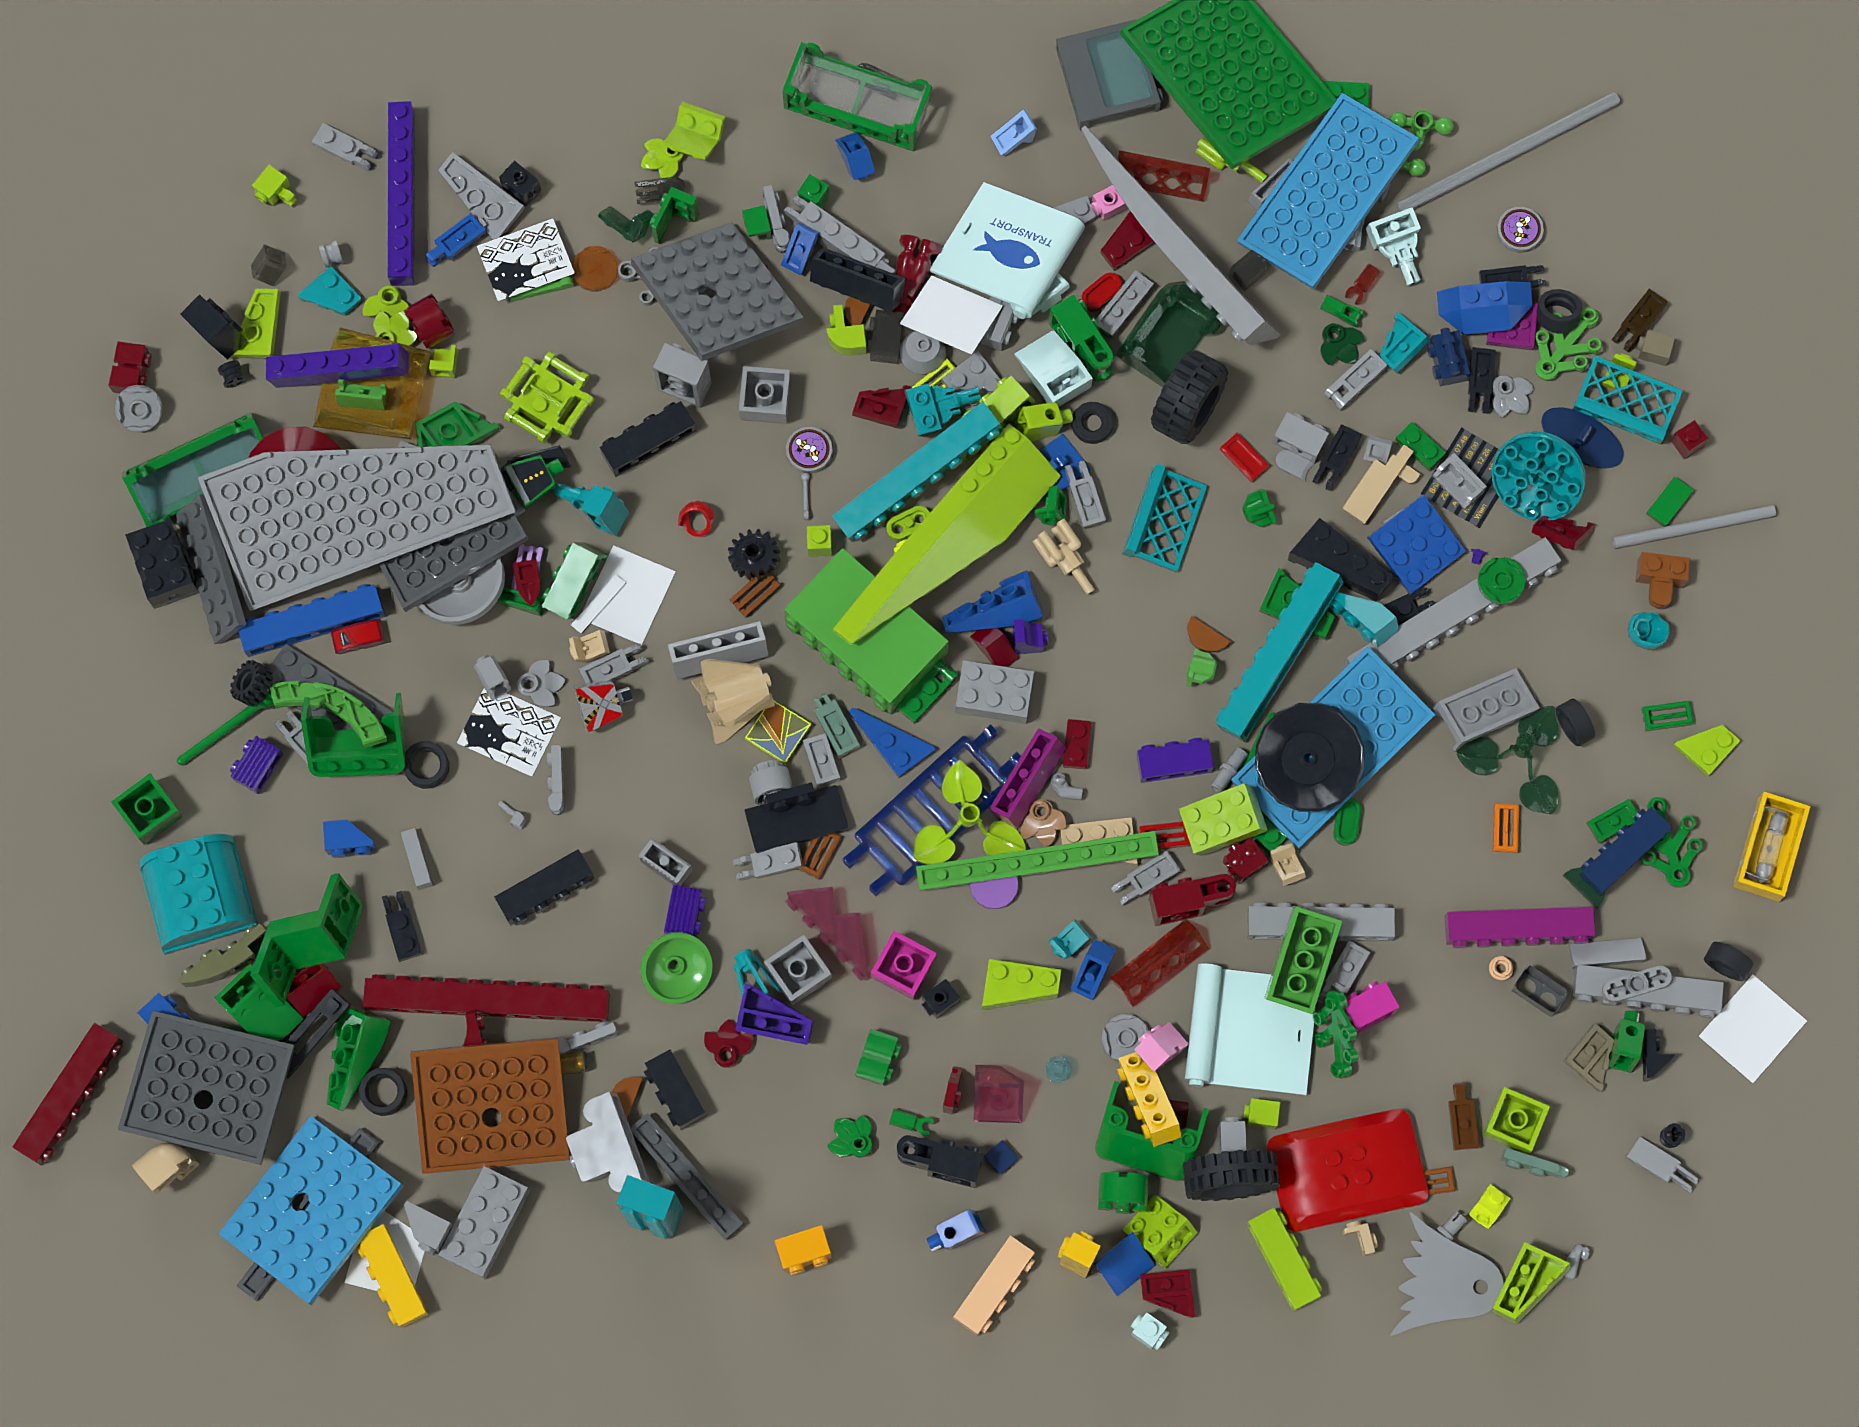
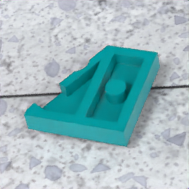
[297,266,363,316]

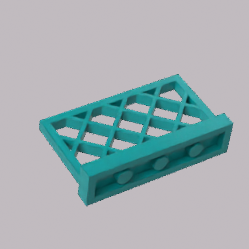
[1573,356,1683,444]
[1122,463,1207,572]

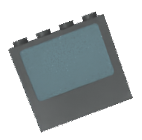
[1056,19,1163,131]

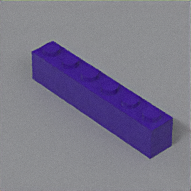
[266,344,409,388]

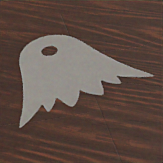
[1390,1212,1504,1336]

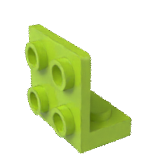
[663,102,725,160]
[1123,1195,1198,1269]

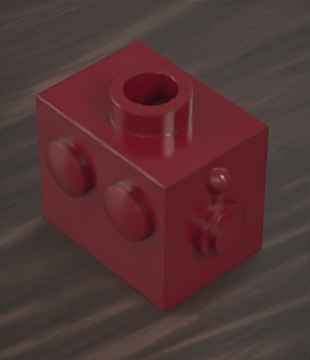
[1222,838,1268,884]

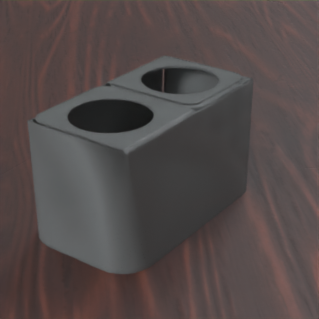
[1512,965,1568,1017]

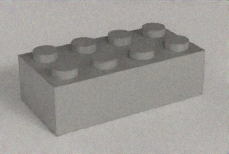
[438,1166,530,1280]

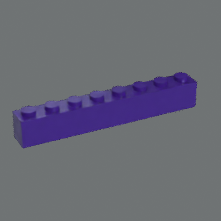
[387,101,415,286]

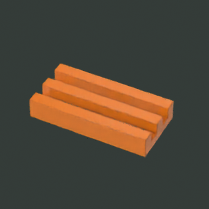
[1493,803,1519,853]

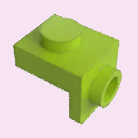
[1601,354,1637,394]

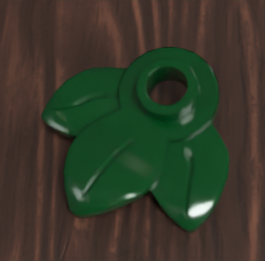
[1320,323,1364,365]

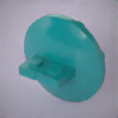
[1492,431,1586,521]

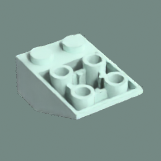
[1014,330,1093,407]

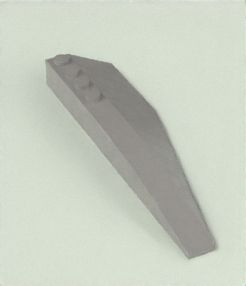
[1082,126,1281,345]

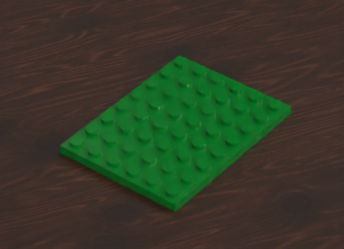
[1119,0,1337,169]

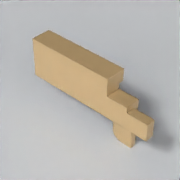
[1341,445,1420,525]

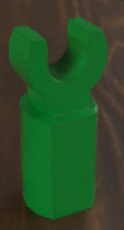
[889,1109,934,1137]

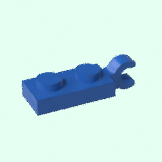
[426,213,486,267]

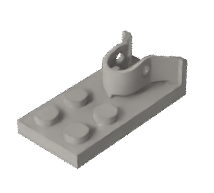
[1431,668,1540,752]

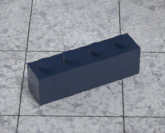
[1579,807,1672,897]

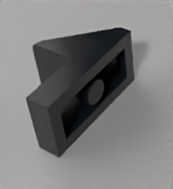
[1642,1029,1675,1082]

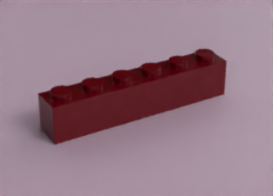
[12,1022,123,1166]

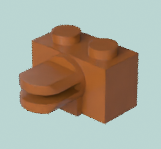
[1636,552,1690,609]

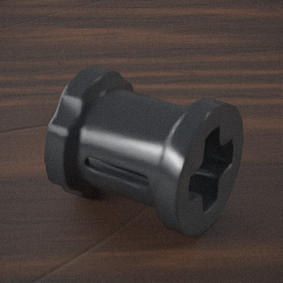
[1659,1123,1686,1148]

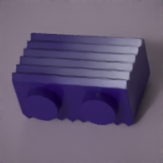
[230,736,283,794]
[664,885,706,936]

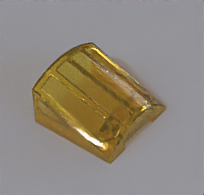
[313,327,431,439]

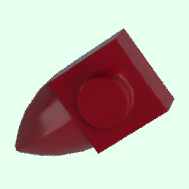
[513,559,541,606]

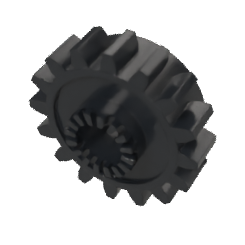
[728,529,780,581]

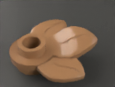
[1020,799,1067,847]

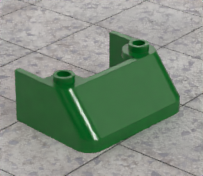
[301,693,405,777]
[1095,1081,1209,1182]

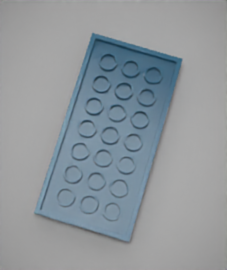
[1237,93,1419,290]
[1231,646,1435,849]

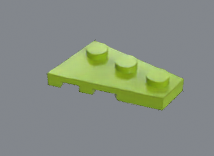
[230,289,281,358]

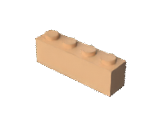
[953,1235,1035,1336]

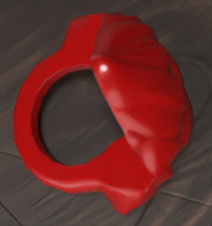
[678,501,715,537]

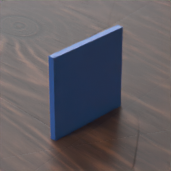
[1039,434,1091,491]
[1094,1232,1155,1296]

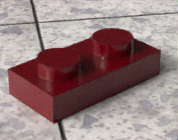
[1063,719,1091,770]

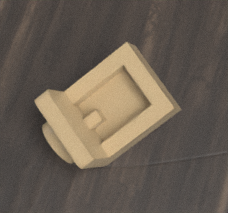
[569,630,610,663]
[1270,843,1306,886]
[1342,1221,1378,1257]

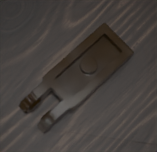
[1612,288,1668,352]

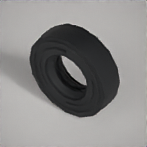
[1071,402,1113,444]

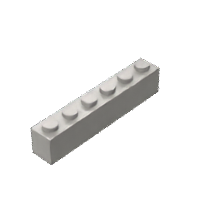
[1247,903,1395,941]
[1572,965,1724,1018]

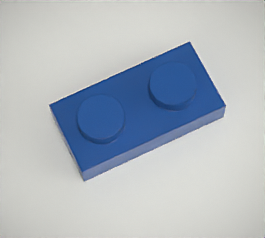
[781,222,820,275]

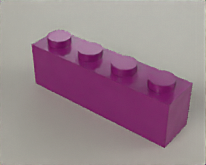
[989,728,1066,829]

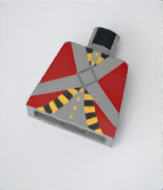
[573,681,633,732]

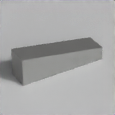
[1248,158,1293,211]
[401,828,433,890]

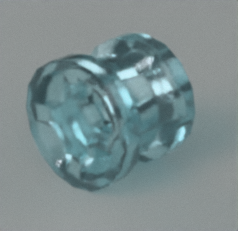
[1045,1056,1070,1083]

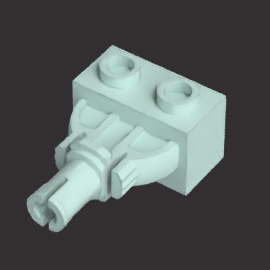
[1366,207,1421,286]

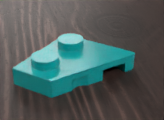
[1379,312,1430,374]

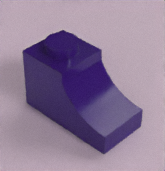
[1013,619,1048,655]

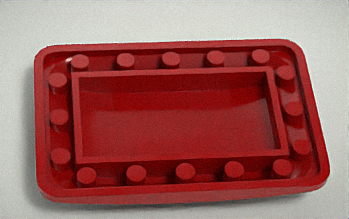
[1267,1109,1428,1232]

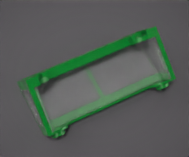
[782,42,932,152]

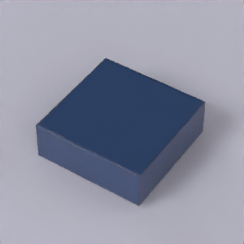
[984,1140,1018,1175]

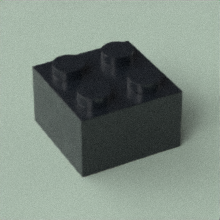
[180,294,247,360]

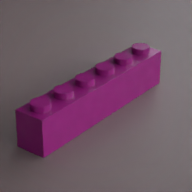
[1444,907,1595,948]

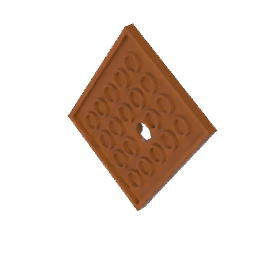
[410,1037,570,1174]

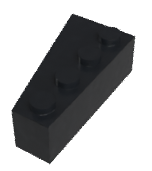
[1288,518,1394,602]

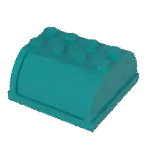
[139,834,258,955]

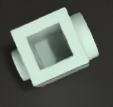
[1130,1312,1169,1350]

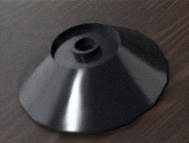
[1255,703,1365,812]

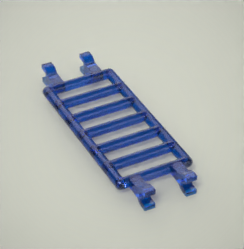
[843,724,1021,897]

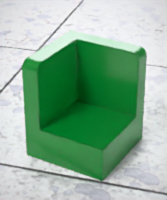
[742,205,772,239]

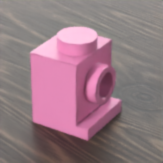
[1091,185,1128,221]

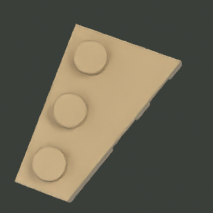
[1060,818,1138,866]

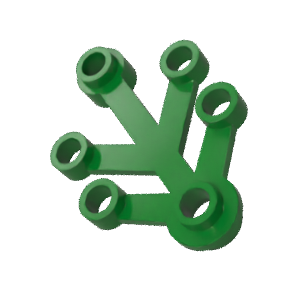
[1640,797,1702,888]
[1313,990,1359,1079]

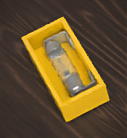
[1733,792,1811,902]

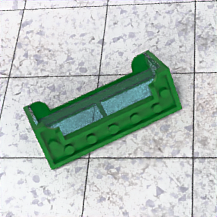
[122,412,263,527]

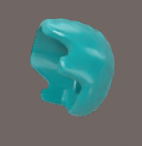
[1628,612,1670,650]

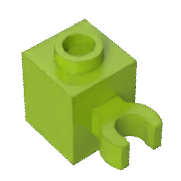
[252,165,297,207]

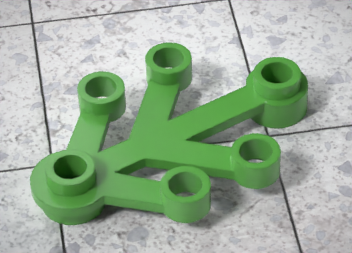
[1535,308,1602,381]

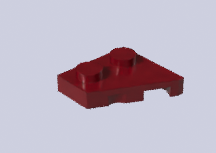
[852,385,910,428]
[1531,515,1595,550]

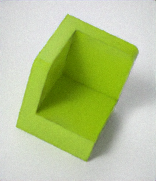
[429,345,458,378]

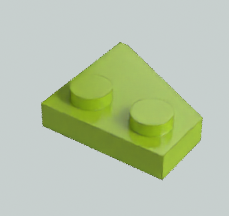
[1673,725,1741,776]

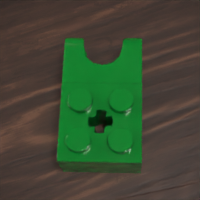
[1049,294,1113,382]

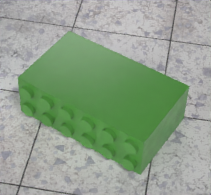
[784,548,948,715]

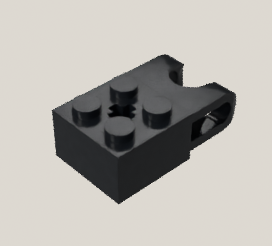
[897,1135,983,1188]

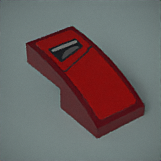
[331,619,385,655]

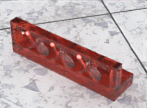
[1118,150,1210,202]
[1110,919,1209,1007]

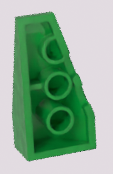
[327,1007,390,1111]

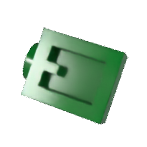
[1035,485,1067,525]

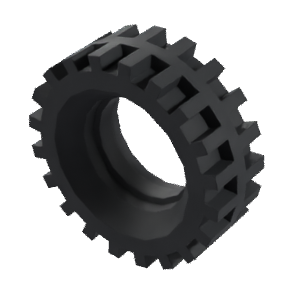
[1182,1149,1280,1201]

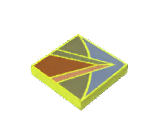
[745,701,811,765]

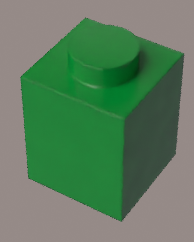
[797,174,830,208]

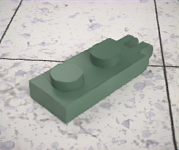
[813,693,860,758]
[1501,1148,1569,1179]

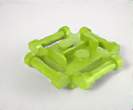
[499,351,595,444]

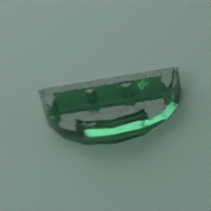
[1562,867,1605,909]

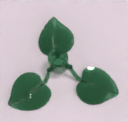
[1457,706,1559,814]

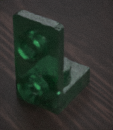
[598,206,654,243]

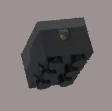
[125,519,199,609]

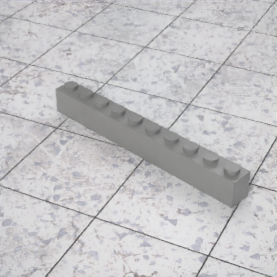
[1344,537,1561,671]

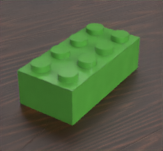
[1264,906,1342,1014]

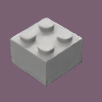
[739,366,791,423]
[764,935,832,1006]

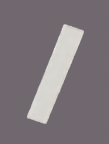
[571,574,626,633]

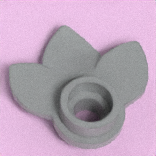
[1492,375,1534,417]
[517,660,565,707]

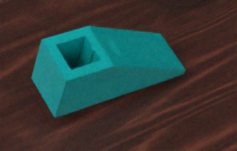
[1329,592,1399,647]

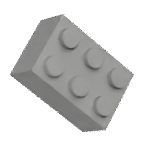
[653,343,712,408]
[955,661,1034,724]

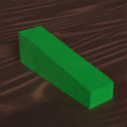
[496,587,544,617]

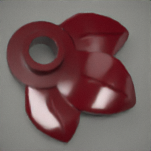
[704,1019,753,1068]

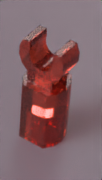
[1345,264,1380,305]

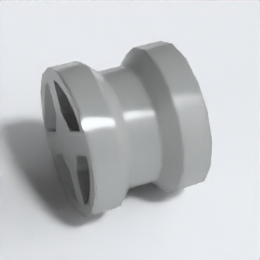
[318,240,343,267]

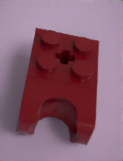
[1149,874,1236,927]

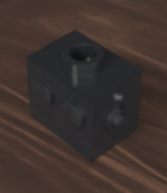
[499,160,541,206]

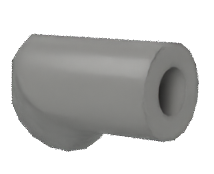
[1051,773,1083,800]
[1565,1244,1590,1279]

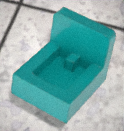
[1049,920,1092,959]

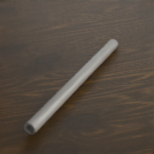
[1612,505,1776,549]

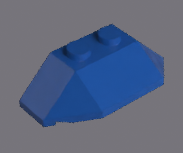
[1437,281,1532,335]

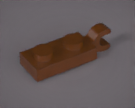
[1448,1082,1479,1151]

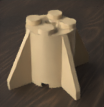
[691,659,775,744]

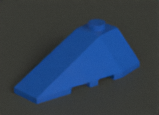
[942,570,1043,633]

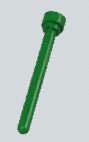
[177,693,274,765]

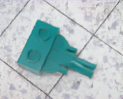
[905,383,981,436]
[554,483,630,536]

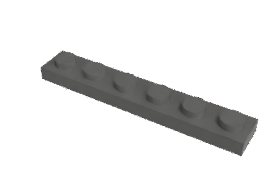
[630,1113,744,1240]

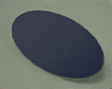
[1541,407,1623,469]

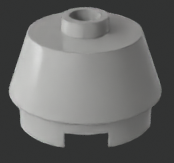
[899,331,946,374]

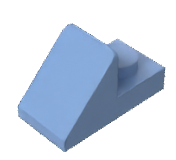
[990,109,1037,156]

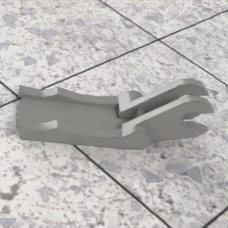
[1625,1137,1698,1193]

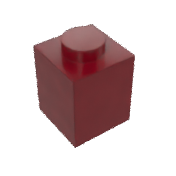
[1671,420,1708,459]

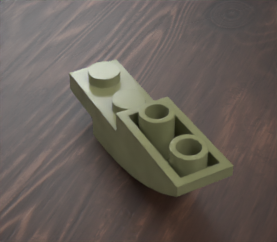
[178,923,266,987]

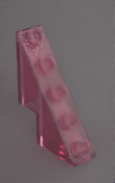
[785,887,868,981]

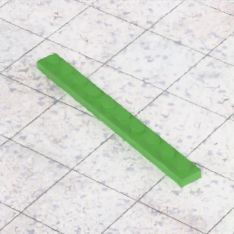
[916,831,1159,891]

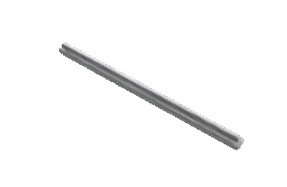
[1397,92,1620,212]

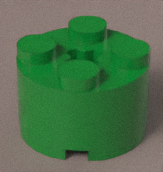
[1098,1172,1149,1214]

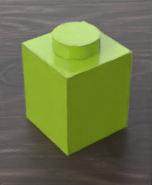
[807,525,832,557]
[1243,1098,1280,1130]

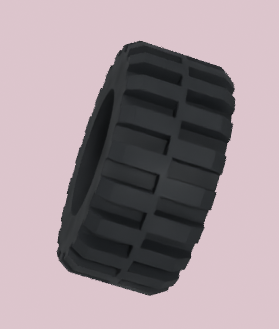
[1151,350,1228,444]

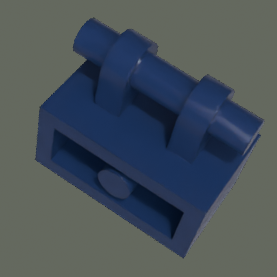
[1427,328,1470,387]

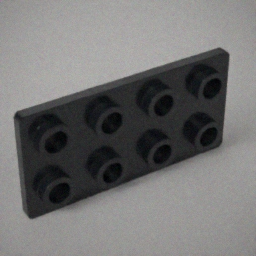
[744,782,849,853]

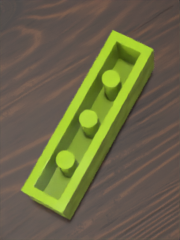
[1246,1208,1322,1312]

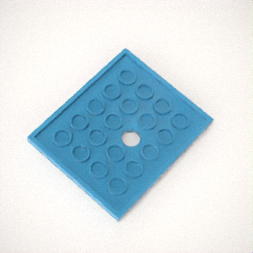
[218,1116,404,1305]

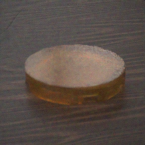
[572,246,618,292]

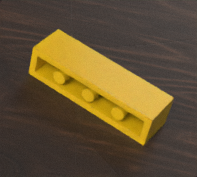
[356,1224,429,1328]

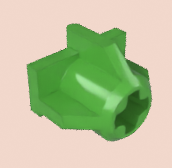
[1186,649,1217,687]

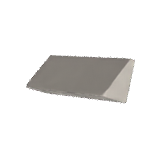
[1569,938,1646,969]

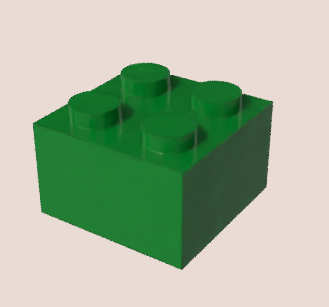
[111,773,183,845]

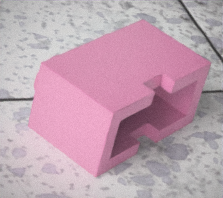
[1134,1022,1189,1071]

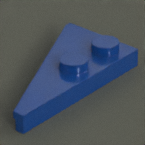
[849,708,936,778]

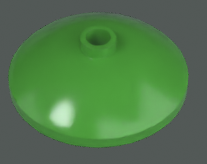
[640,932,713,1004]

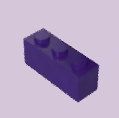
[1136,738,1213,783]

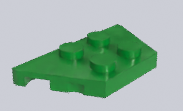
[415,402,499,447]

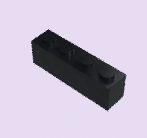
[810,248,905,312]
[600,401,696,477]
[494,849,594,926]

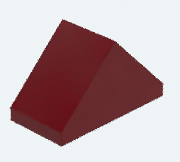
[970,628,1018,667]

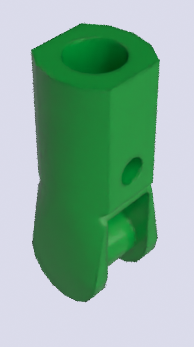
[1320,295,1364,327]

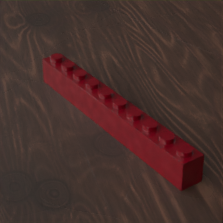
[363,974,610,1022]

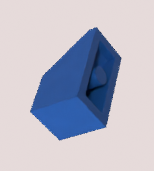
[835,132,875,180]
[1071,939,1116,1000]

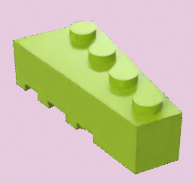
[961,376,1037,463]

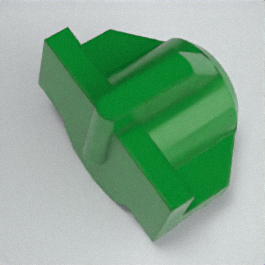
[1242,489,1277,527]

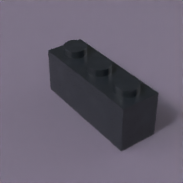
[643,1049,706,1130]

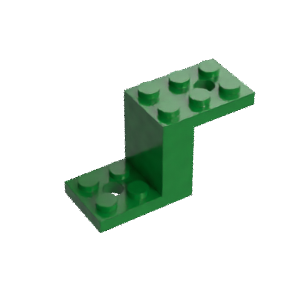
[250,873,364,1007]

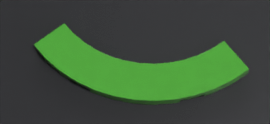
[269,681,387,748]

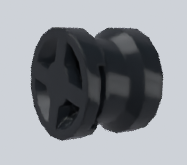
[217,360,246,388]

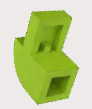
[826,305,866,356]

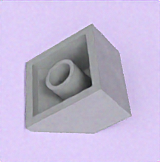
[404,1201,453,1256]

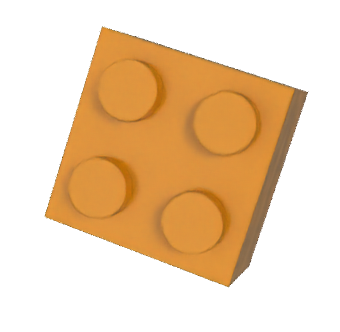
[774,1225,832,1276]

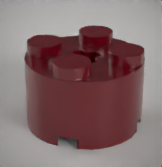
[404,293,455,349]

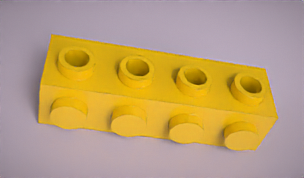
[1117,1052,1181,1147]
[1058,1231,1101,1278]

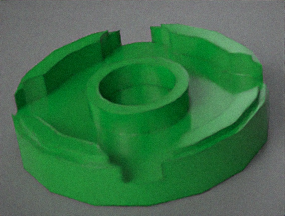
[1477,557,1526,605]

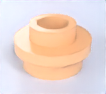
[1489,956,1513,981]

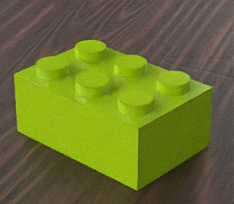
[1179,783,1268,856]

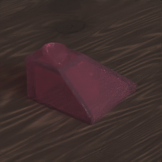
[973,1065,1024,1123]

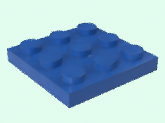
[1367,494,1466,594]

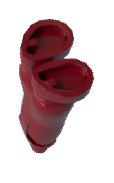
[889,234,942,317]

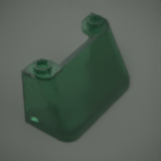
[1116,281,1221,387]

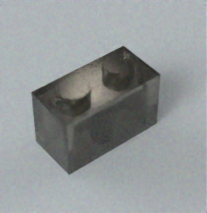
[866,309,904,364]

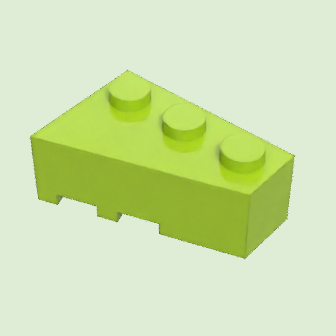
[982,959,1061,1011]
[1492,1242,1571,1325]

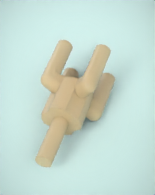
[1032,518,1095,595]

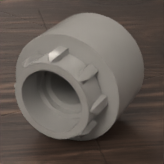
[749,760,793,805]

